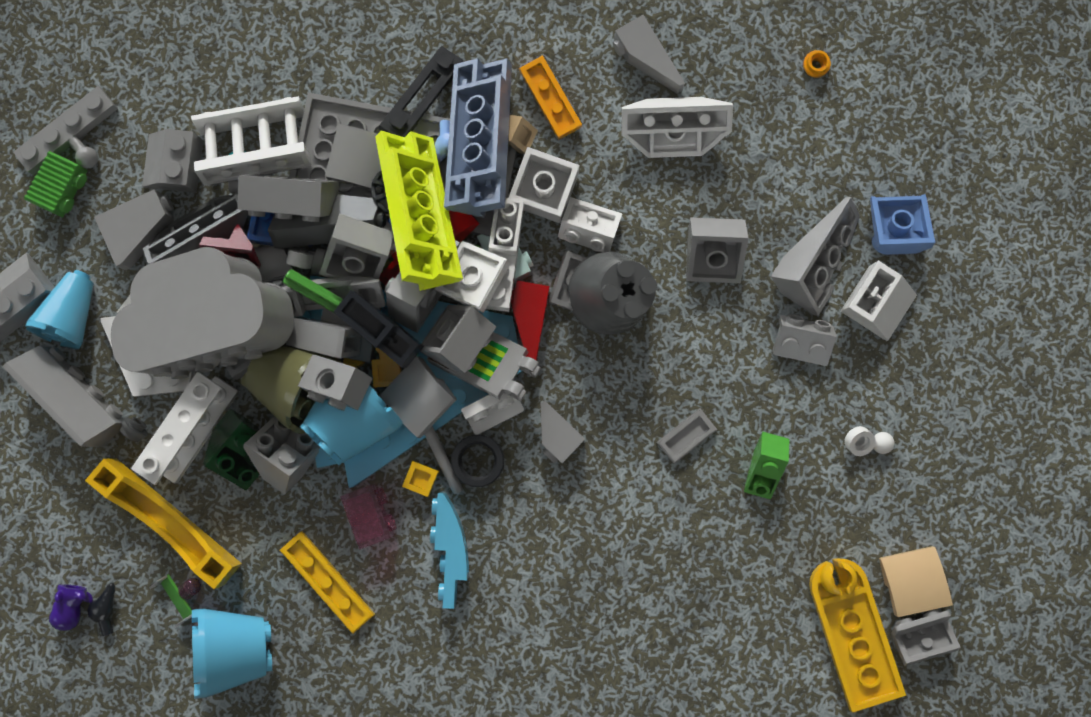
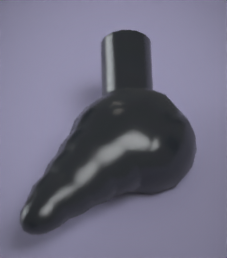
[87,583,115,636]

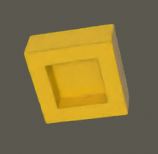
[402,461,439,497]

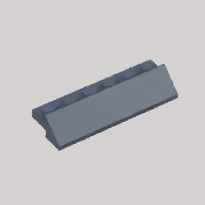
[444,58,512,218]

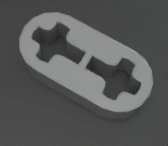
[286,247,316,269]

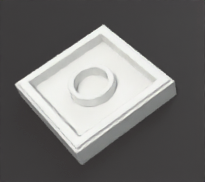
[435,241,511,313]

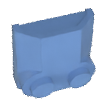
[870,194,935,255]

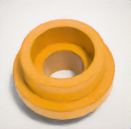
[803,50,831,78]

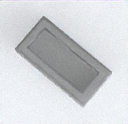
[656,408,717,464]

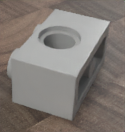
[298,354,372,411]

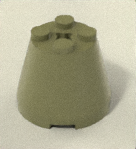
[241,344,341,434]

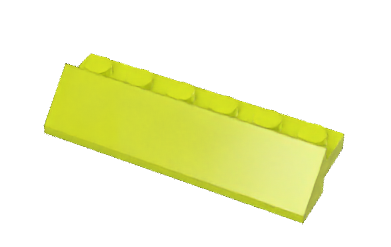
[375,131,463,291]

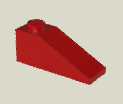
[511,280,550,361]

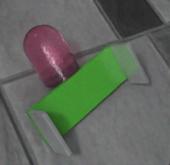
[149,574,202,628]

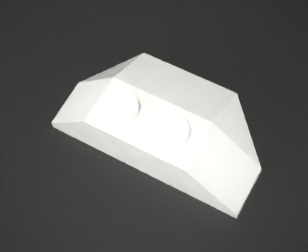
[622,97,733,158]

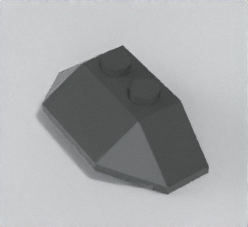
[143,193,248,264]

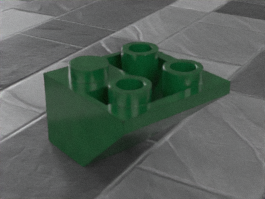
[203,408,260,491]

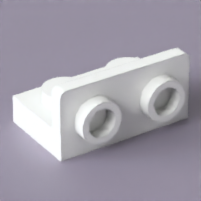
[558,197,622,252]
[461,393,524,435]

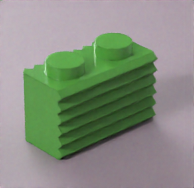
[24,151,88,218]

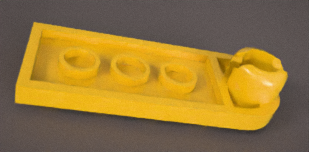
[809,558,906,713]

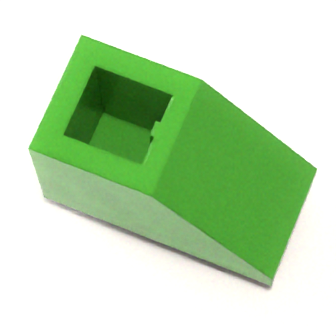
[744,431,790,500]

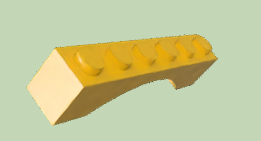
[85,458,242,589]

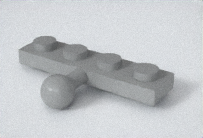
[13,85,118,175]

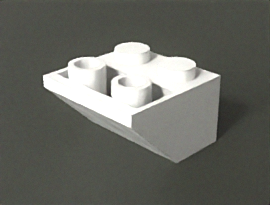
[840,260,917,341]

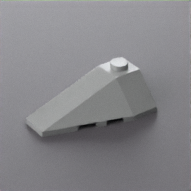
[771,197,860,316]

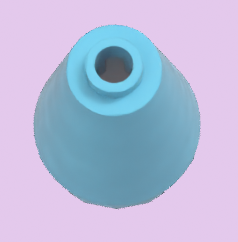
[25,270,94,349]

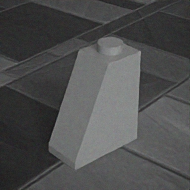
[94,189,174,270]
[286,317,362,358]

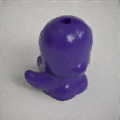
[49,584,93,631]

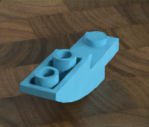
[430,492,469,609]

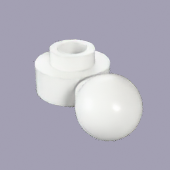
[845,426,895,456]

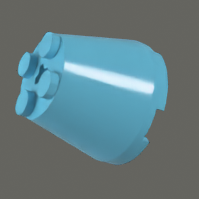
[300,385,403,465]
[192,609,272,699]

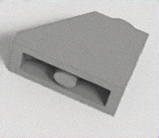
[541,400,585,463]

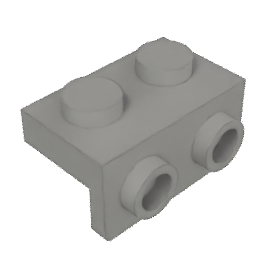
[772,314,837,366]
[891,609,961,667]

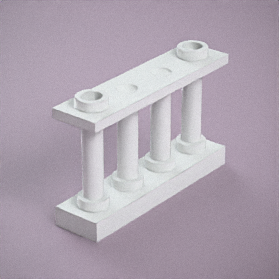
[191,96,312,186]
[131,372,240,485]

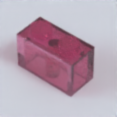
[340,484,397,550]

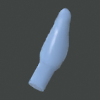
[435,120,450,164]

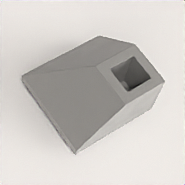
[243,416,320,494]

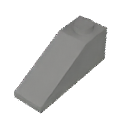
[613,15,685,94]

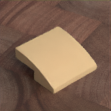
[879,546,953,617]

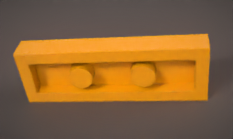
[519,55,582,140]

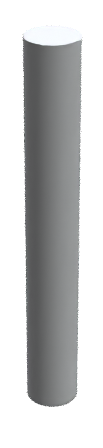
[424,426,463,494]

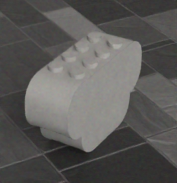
[111,247,294,379]

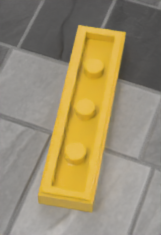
[280,531,375,634]

